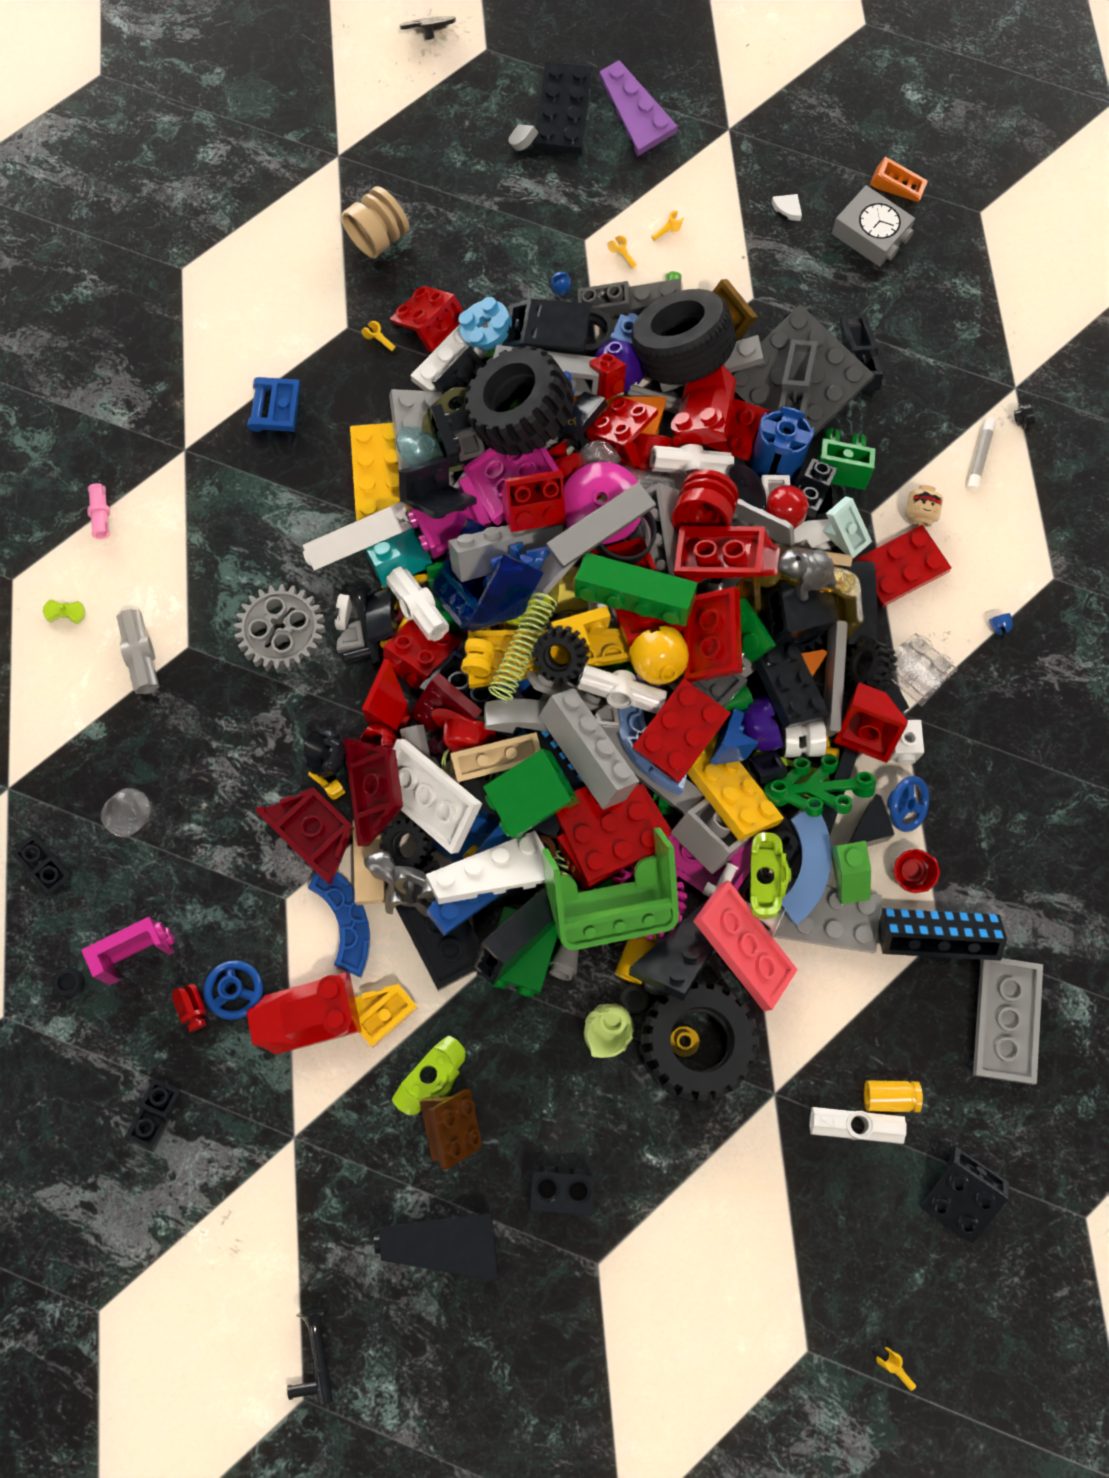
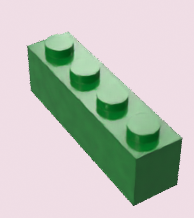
[575,552,698,627]

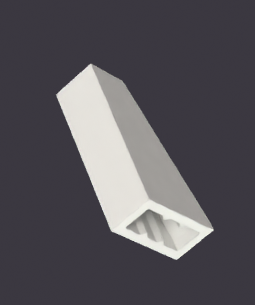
[303,502,412,570]

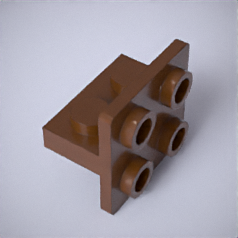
[420,1089,482,1169]

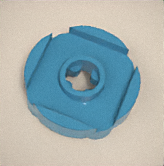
[459,297,512,351]

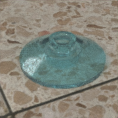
[396,426,443,466]

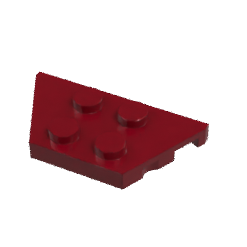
[344,738,403,847]
[255,788,354,886]

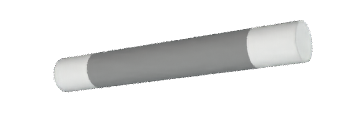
[967,418,996,491]

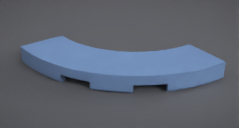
[617,706,687,796]
[781,807,832,926]

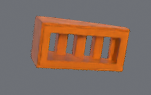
[870,157,927,202]

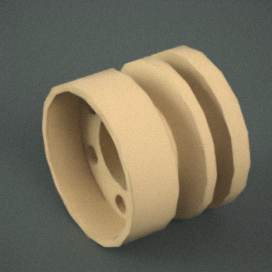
[341,186,409,259]

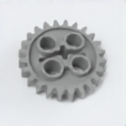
[234,584,326,673]

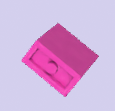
[407,476,492,559]
[81,917,175,985]

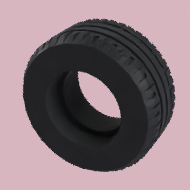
[631,289,737,385]

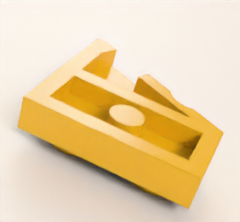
[355,984,419,1048]

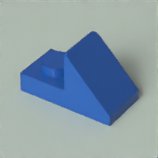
[710,708,758,765]

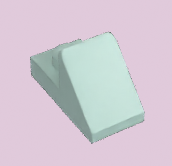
[823,496,872,559]

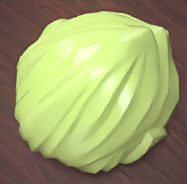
[584,1003,635,1058]

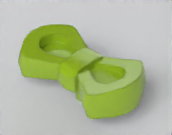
[43,600,85,624]

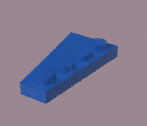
[426,824,514,936]

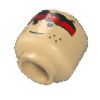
[905,485,943,527]

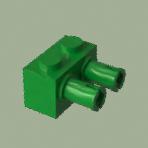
[815,428,875,490]

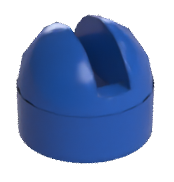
[551,272,571,295]
[988,613,1013,635]

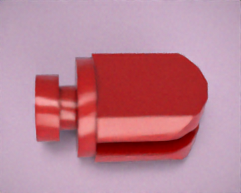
[172,984,207,1032]

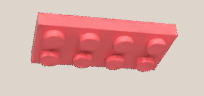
[693,881,798,1011]

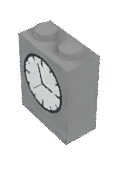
[831,185,915,267]

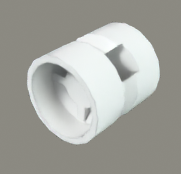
[780,720,826,757]

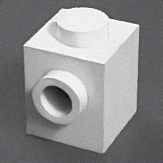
[889,720,924,765]

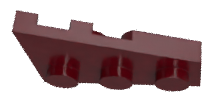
[410,672,482,732]

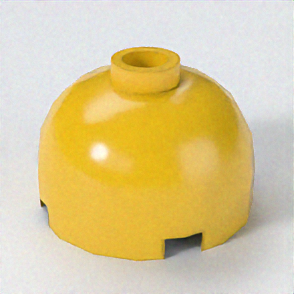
[629,626,689,685]

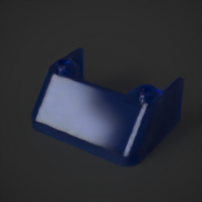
[432,517,544,632]

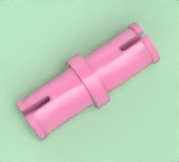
[87,483,110,539]

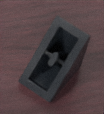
[848,793,895,847]

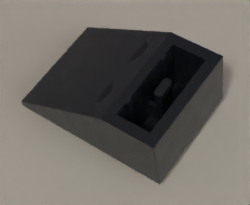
[502,299,592,354]

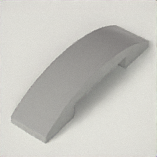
[484,699,549,733]

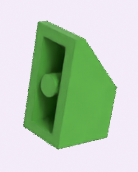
[831,841,871,905]

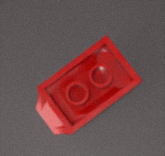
[671,365,736,448]
[674,526,780,583]
[247,972,362,1055]

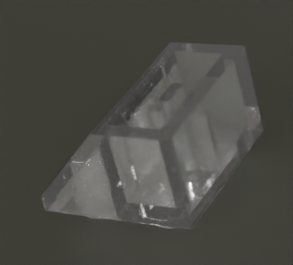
[891,633,958,706]

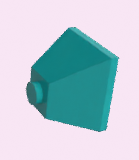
[363,528,433,588]

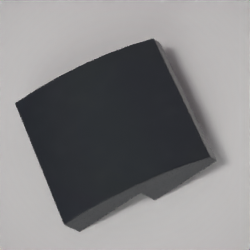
[432,346,485,409]

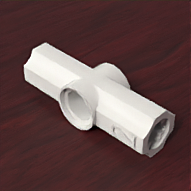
[649,444,734,479]
[386,566,449,642]
[576,664,667,714]
[809,1107,906,1144]

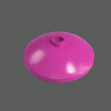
[564,462,642,545]

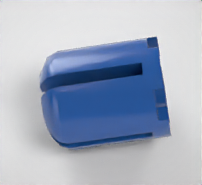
[750,407,814,482]

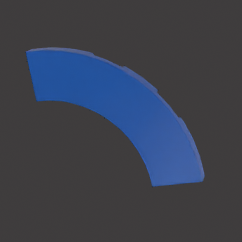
[308,872,370,978]

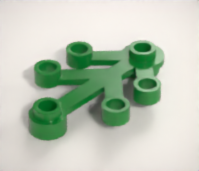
[764,755,876,817]

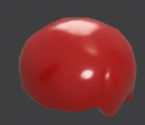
[766,485,809,529]
[892,849,940,894]

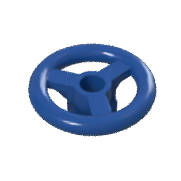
[887,776,929,832]
[204,960,263,1020]

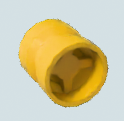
[461,638,494,677]

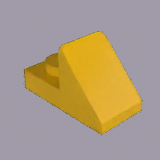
[551,606,611,655]

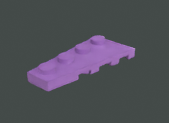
[599,60,678,157]

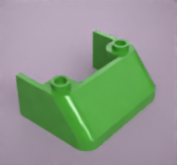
[542,827,679,950]

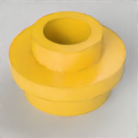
[671,1027,699,1057]

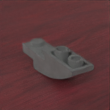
[578,278,683,319]

